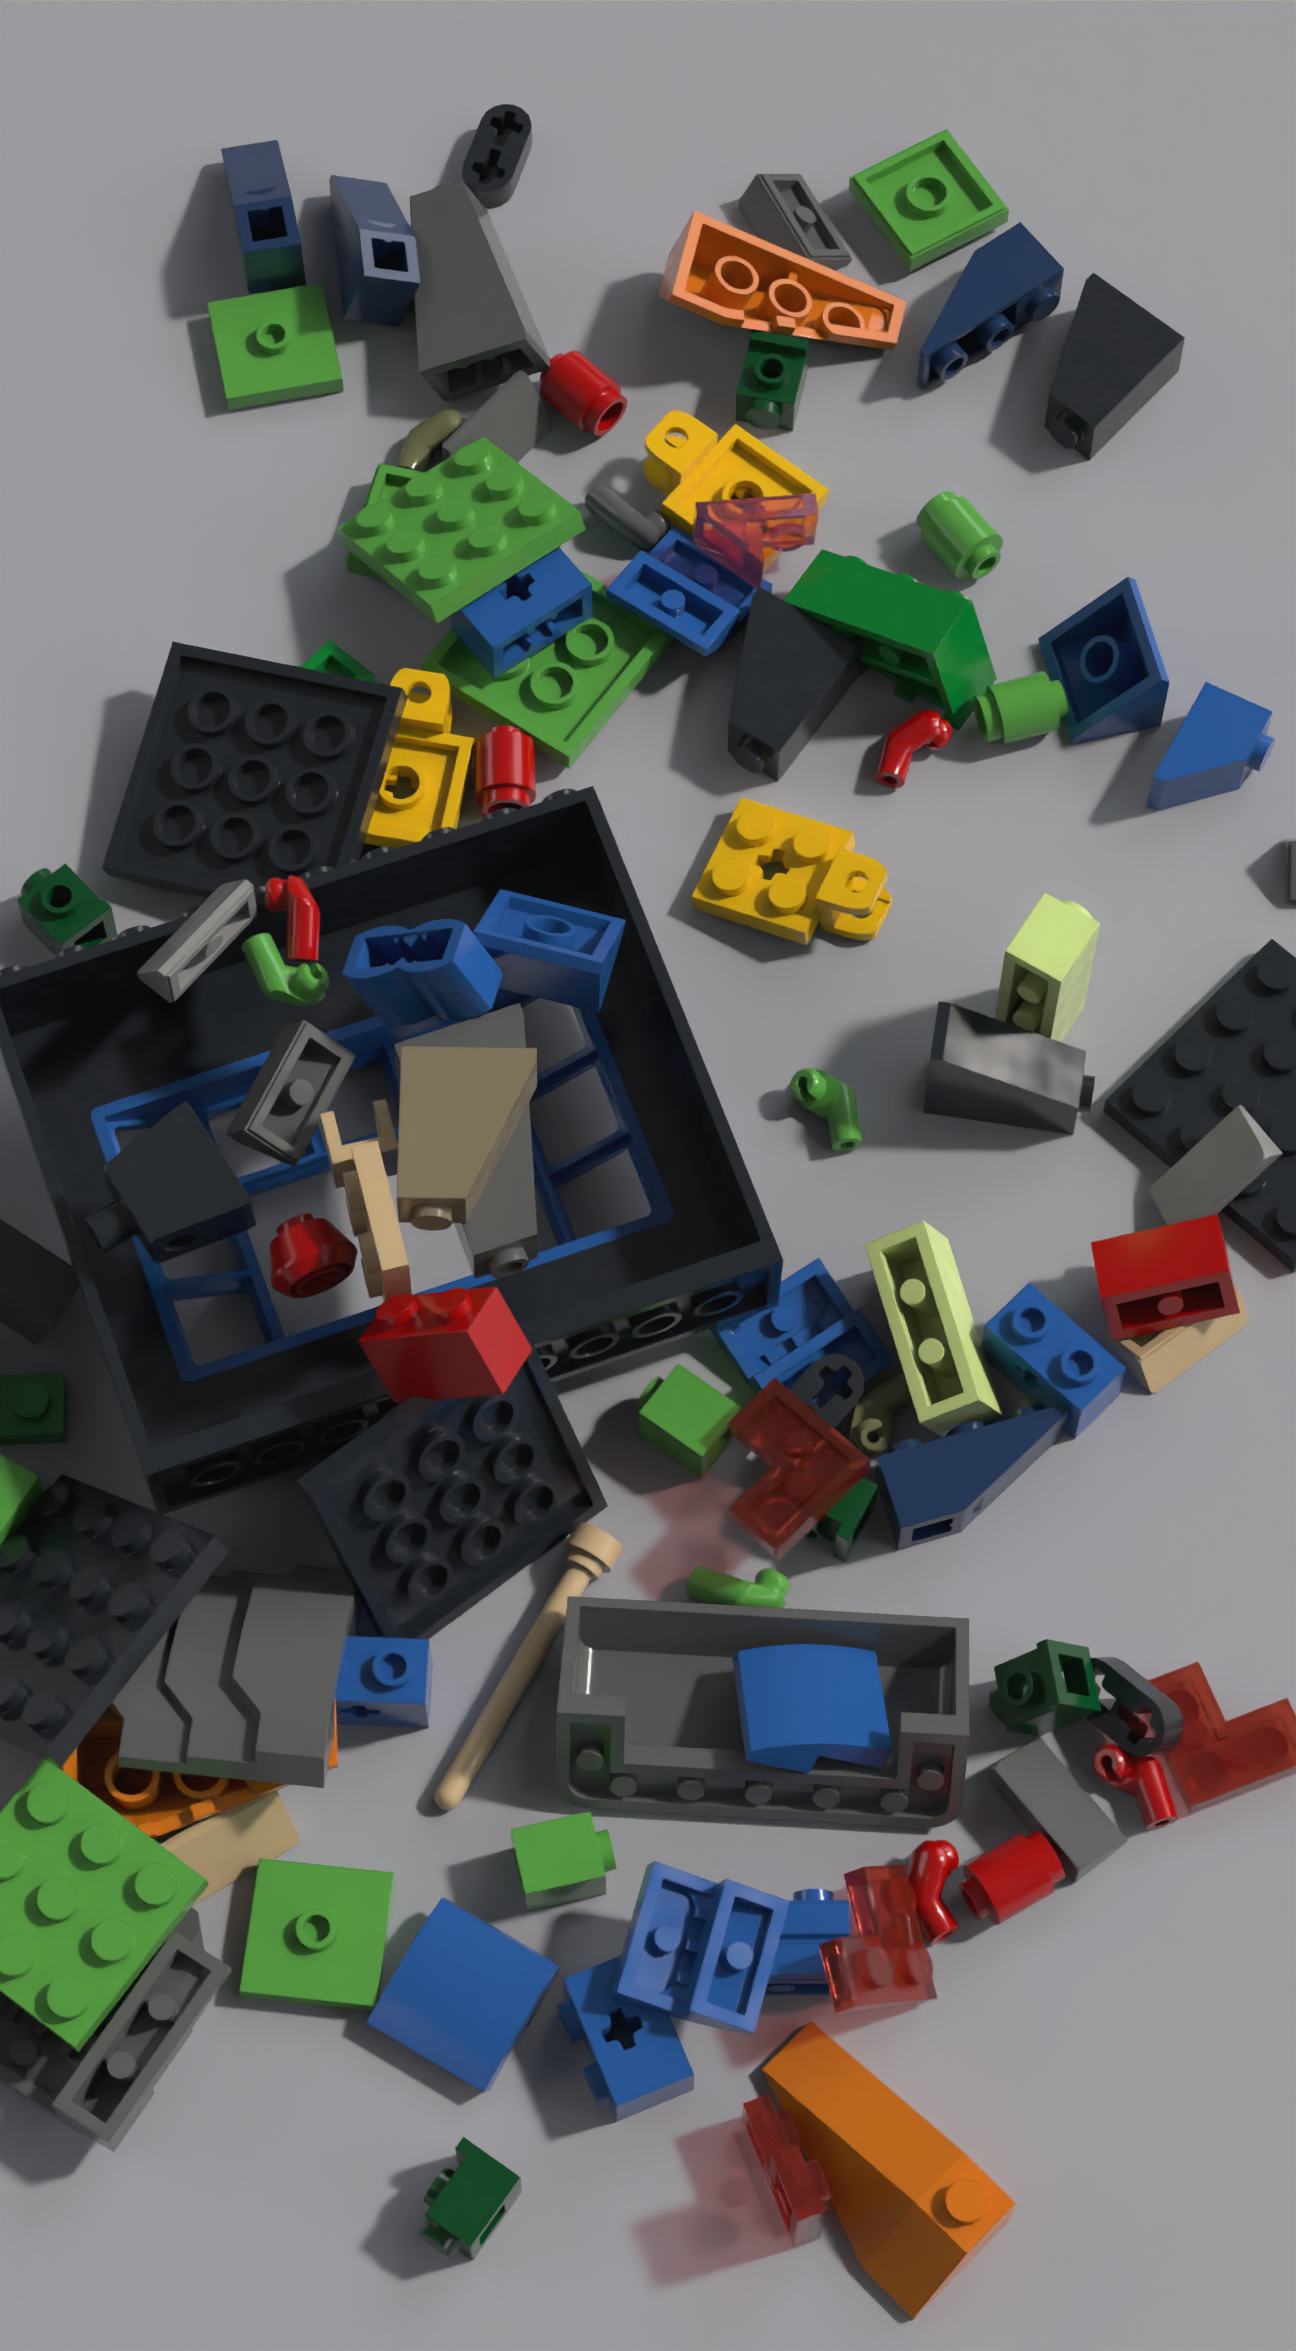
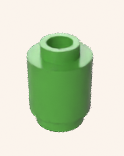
[916,491,1003,580]
[973,671,1068,745]

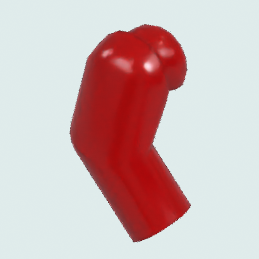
[875,710,952,788]
[265,875,320,962]
[1092,1743,1178,1829]
[901,1839,960,1945]

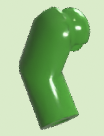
[241,933,330,1008]
[790,1068,863,1152]
[687,1566,790,1608]

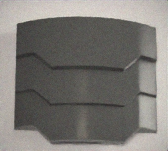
[109,1564,363,1788]
[0,1907,232,2152]

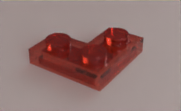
[728,1378,872,1561]
[1144,1662,1296,1814]
[819,1864,938,2013]
[742,2094,831,2249]

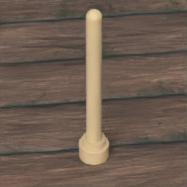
[434,1522,623,1810]

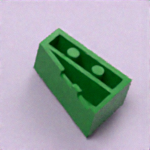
[783,549,997,731]

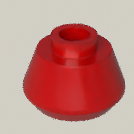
[270,1213,358,1299]

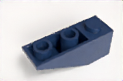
[221,140,306,294]
[329,175,420,326]
[917,222,1064,390]
[874,1403,1068,1550]

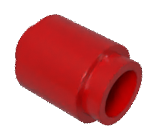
[540,351,627,436]
[473,726,536,817]
[958,1831,1065,1925]

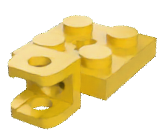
[643,410,829,577]
[364,668,474,849]
[691,797,892,945]

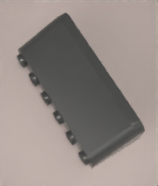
[555,1596,969,1828]

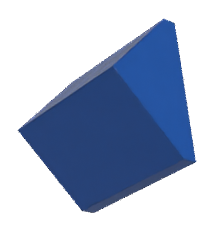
[1038,577,1170,743]
[473,889,626,1013]

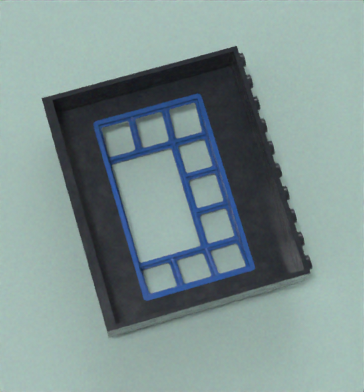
[0,786,783,1515]

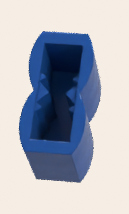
[342,919,504,1026]

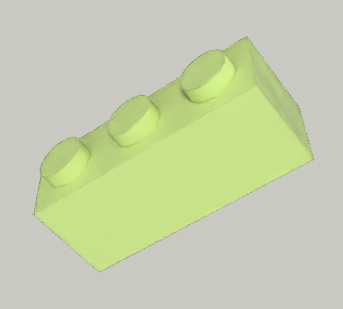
[995,893,1101,1042]
[865,1220,1004,1438]

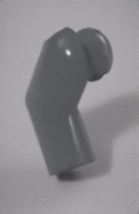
[585,484,671,549]

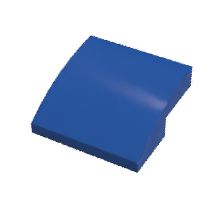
[606,526,773,657]
[709,1258,895,1432]
[732,1644,892,1773]
[609,1861,790,2035]
[366,1898,561,2092]

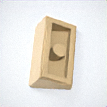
[1101,1287,1249,1393]
[160,1791,299,1906]

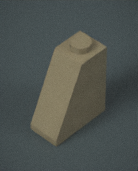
[397,1046,537,1231]

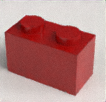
[1091,1214,1240,1341]
[358,1286,532,1403]

